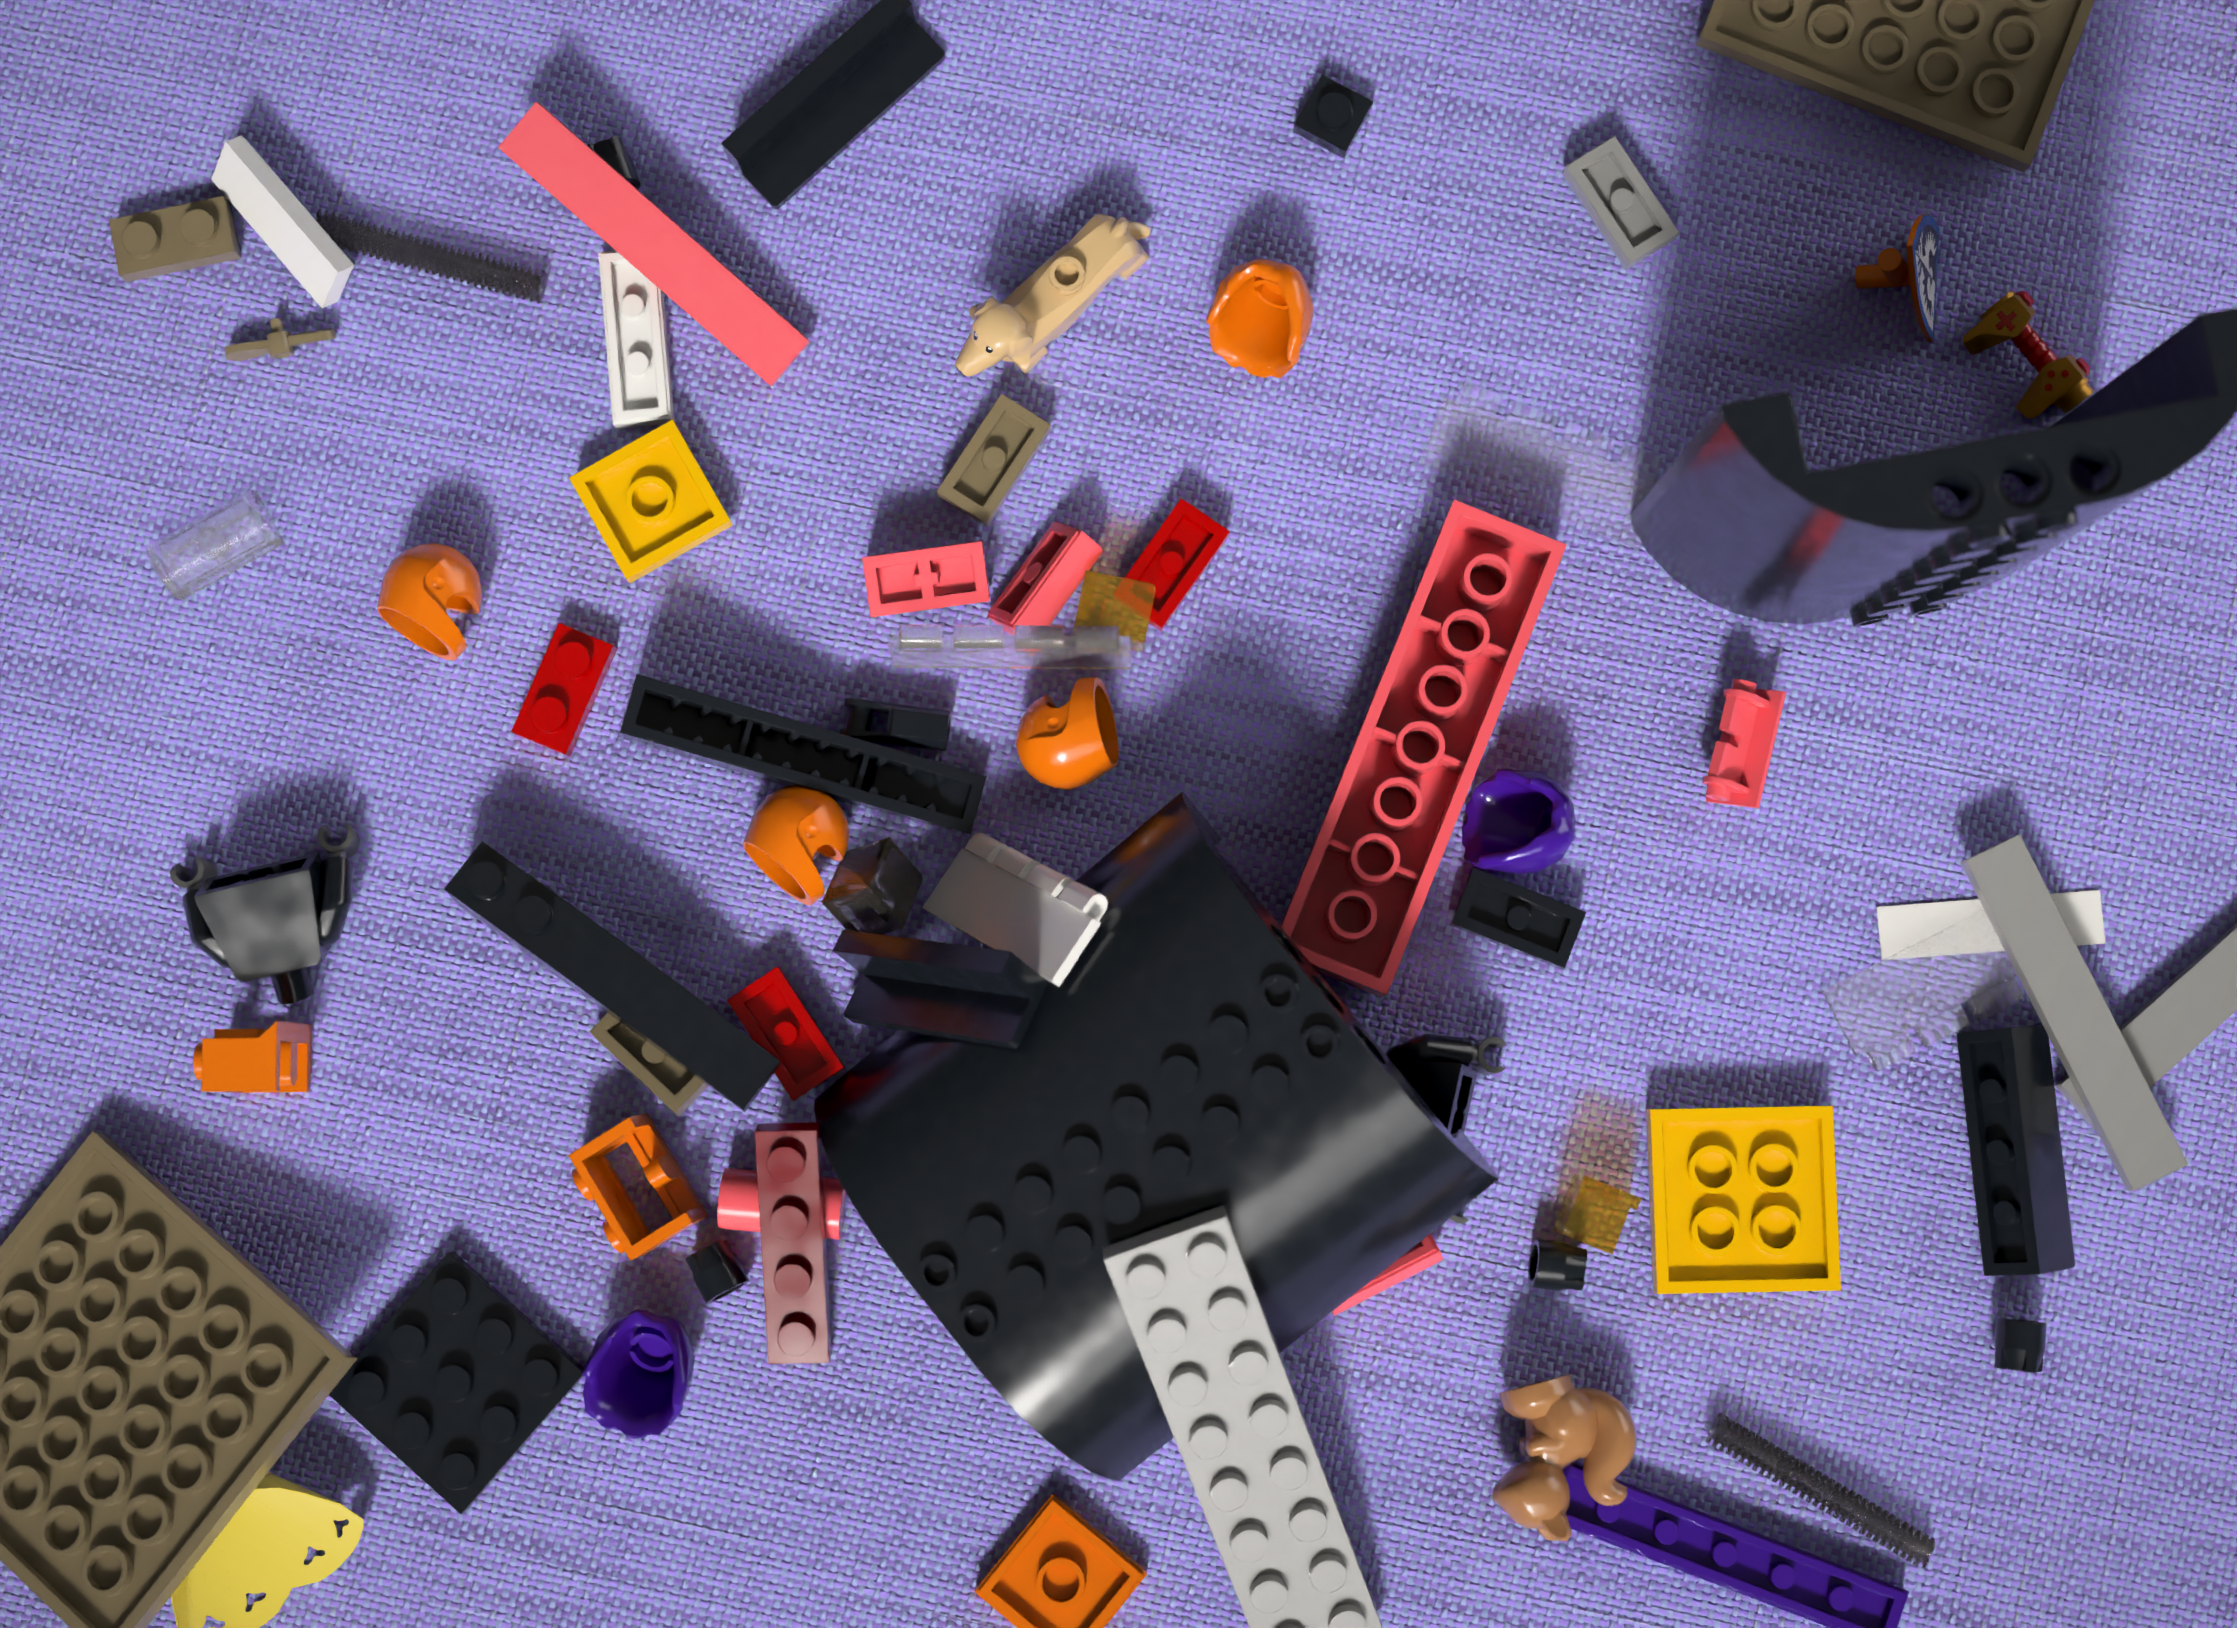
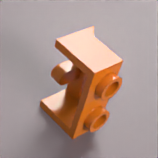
[193,1020,311,1093]
[568,1113,709,1261]

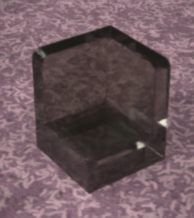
[822,837,923,935]

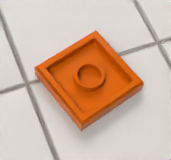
[974,1492,1147,1628]

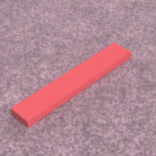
[498,102,811,386]

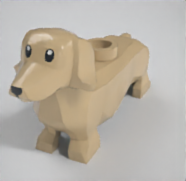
[954,214,1150,376]

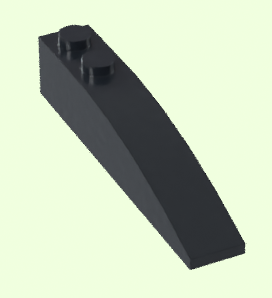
[617,674,987,834]
[444,841,781,1112]

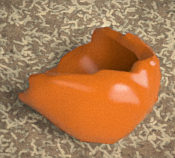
[1205,258,1314,379]

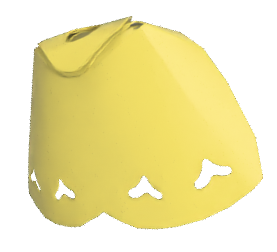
[171,1472,364,1628]

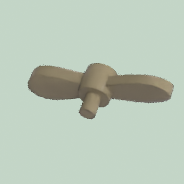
[224,318,336,361]

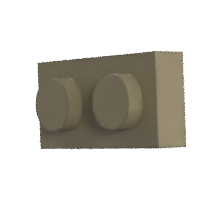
[109,196,241,282]
[936,393,1052,528]
[589,1013,708,1117]

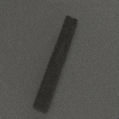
[316,209,547,304]
[1705,1412,1935,1569]

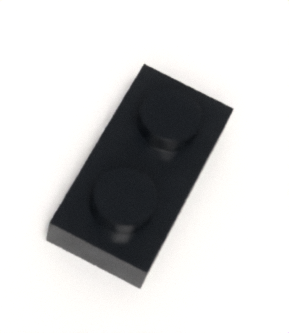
[1449,867,1586,970]

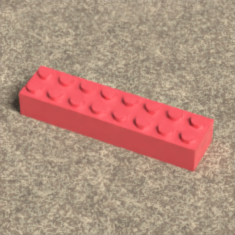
[1280,500,1567,997]

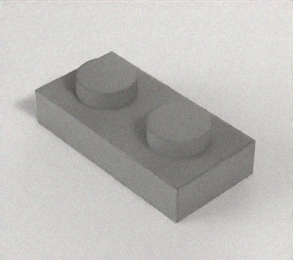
[1562,136,1679,270]

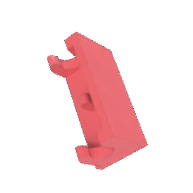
[862,540,990,617]

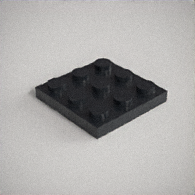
[329,1251,584,1514]

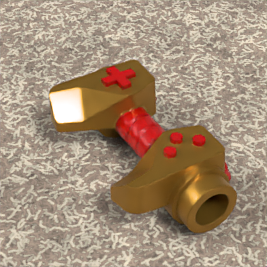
[1963,290,2095,418]

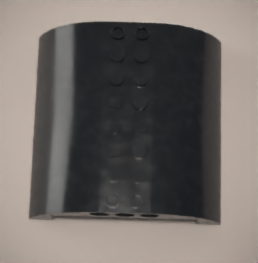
[1629,307,2237,627]
[814,792,1499,1481]

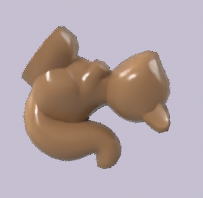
[1492,1374,1637,1541]

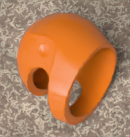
[377,543,482,661]
[1016,677,1119,790]
[743,785,849,906]

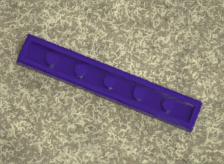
[1563,1462,1909,1628]

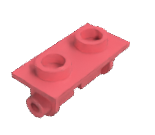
[1702,679,1786,809]

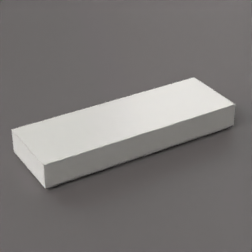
[211,135,354,308]
[598,250,675,429]

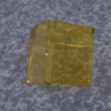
[1074,570,1156,652]
[1552,1174,1641,1254]

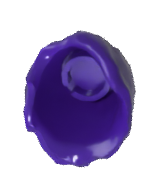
[1462,768,1576,874]
[582,1309,695,1438]

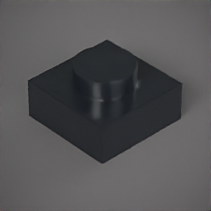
[1293,75,1373,159]

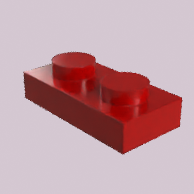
[1113,498,1230,632]
[511,623,617,757]
[727,966,846,1101]

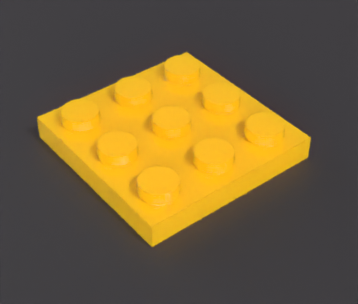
[1646,1106,1841,1294]

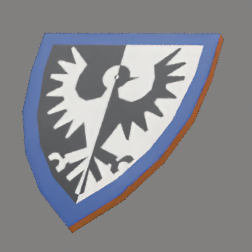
[1855,214,1939,342]

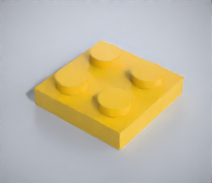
[569,419,733,584]

